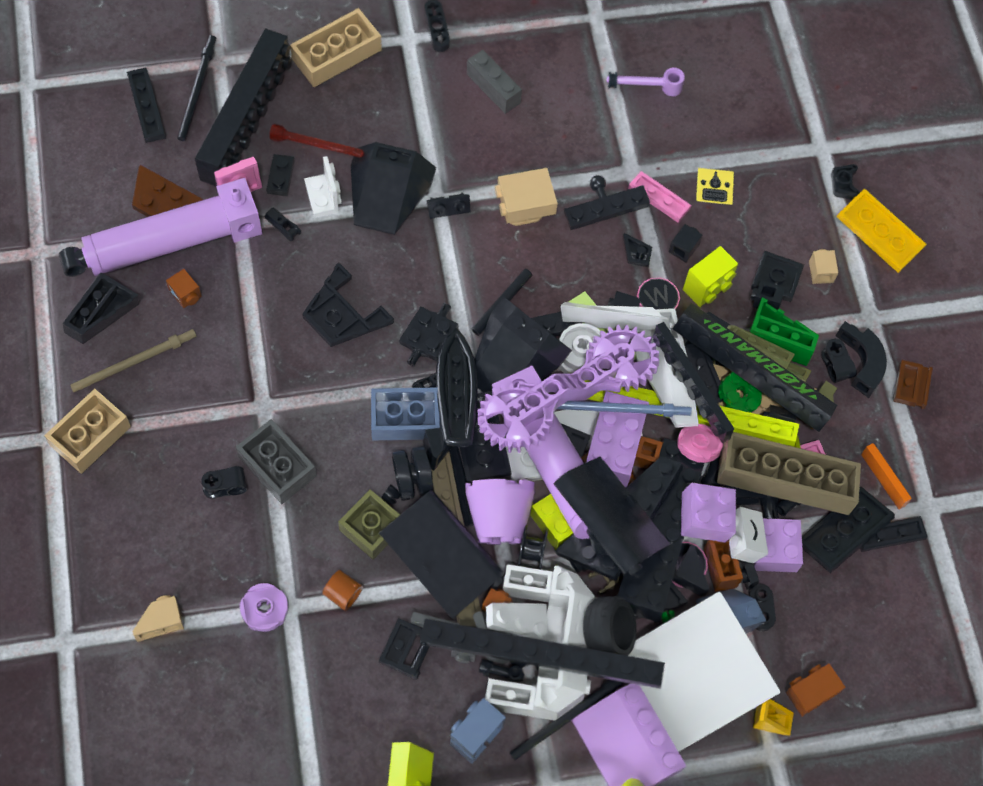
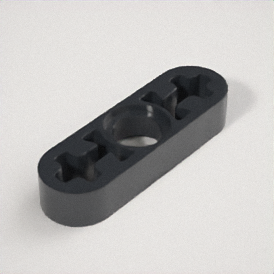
[424,0,450,52]

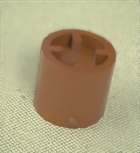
[322,570,363,611]

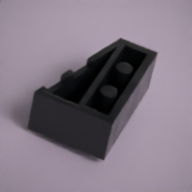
[62,272,139,344]

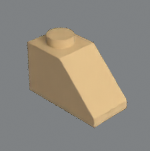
[133,595,184,642]

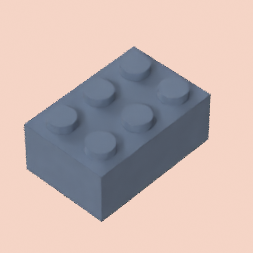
[371,388,440,441]

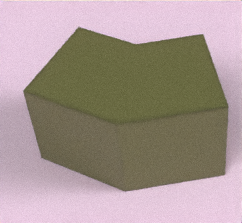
[819,381,838,402]

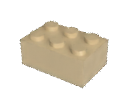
[44,389,131,474]

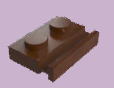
[893,360,933,409]

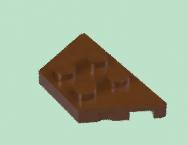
[132,165,203,217]

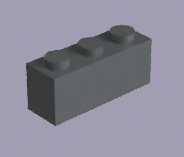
[467,50,522,114]

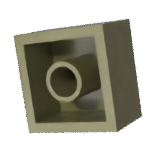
[338,489,400,560]

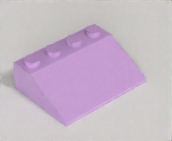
[572,683,686,786]

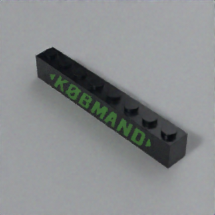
[672,303,838,432]

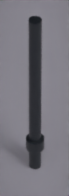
[177,35,217,141]
[509,679,625,761]

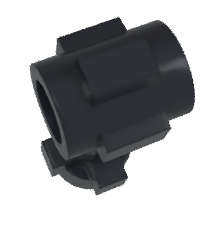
[479,659,525,683]

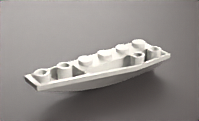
[629,308,698,428]

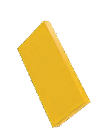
[836,189,927,273]

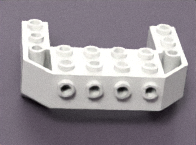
[485,565,596,720]

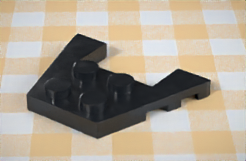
[302,262,394,347]

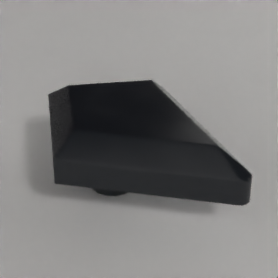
[623,233,652,267]

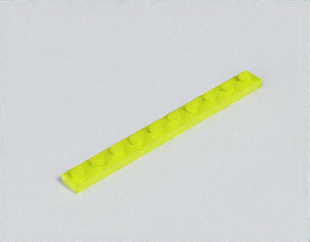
[584,380,799,447]

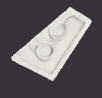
[486,603,549,641]

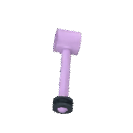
[607,68,684,96]

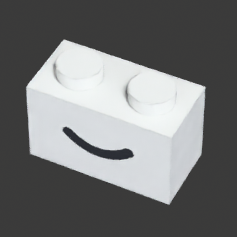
[729,507,768,563]

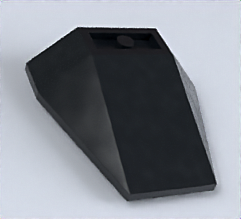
[350,142,436,235]

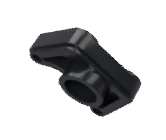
[831,164,860,200]

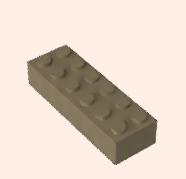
[717,432,861,515]

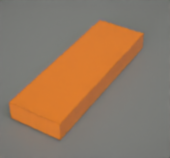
[861,443,911,510]

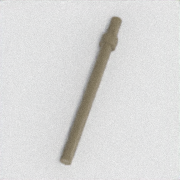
[70,329,197,392]

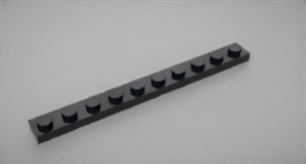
[420,619,665,689]

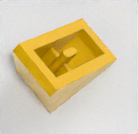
[753,699,794,736]

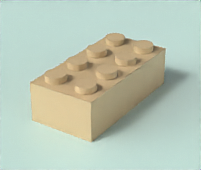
[290,8,382,87]

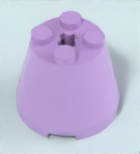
[466,479,535,545]

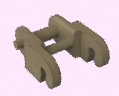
[588,572,623,595]

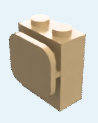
[495,168,557,225]

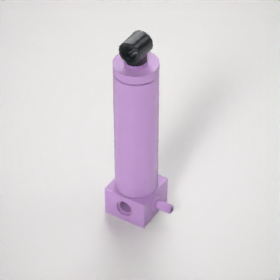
[59,178,262,277]
[486,366,607,555]

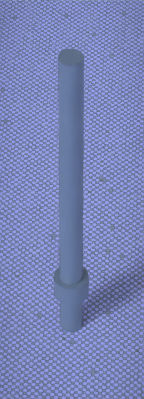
[556,401,692,417]

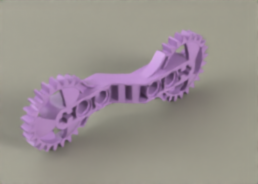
[477,325,659,453]

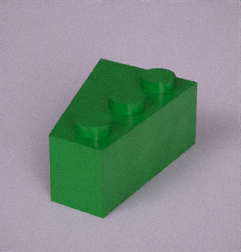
[749,297,819,366]

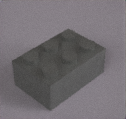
[236,419,317,505]

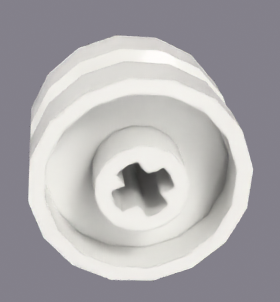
[559,323,600,374]

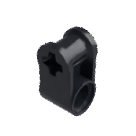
[821,338,857,383]
[201,466,247,499]

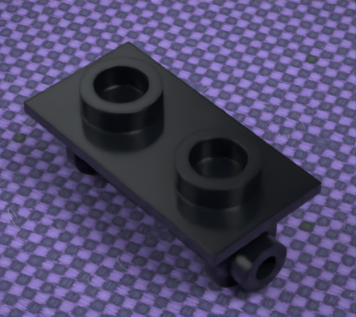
[426,192,471,219]

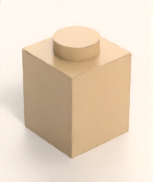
[809,249,838,284]

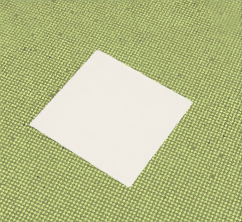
[629,592,780,752]

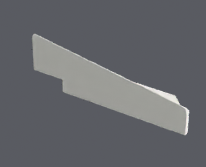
[561,302,670,330]

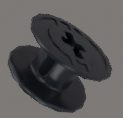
[518,525,549,570]

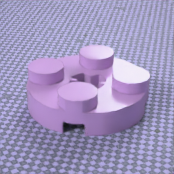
[240,583,288,632]

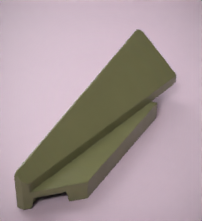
[727,325,811,383]

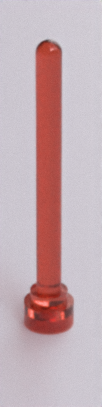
[269,124,364,157]

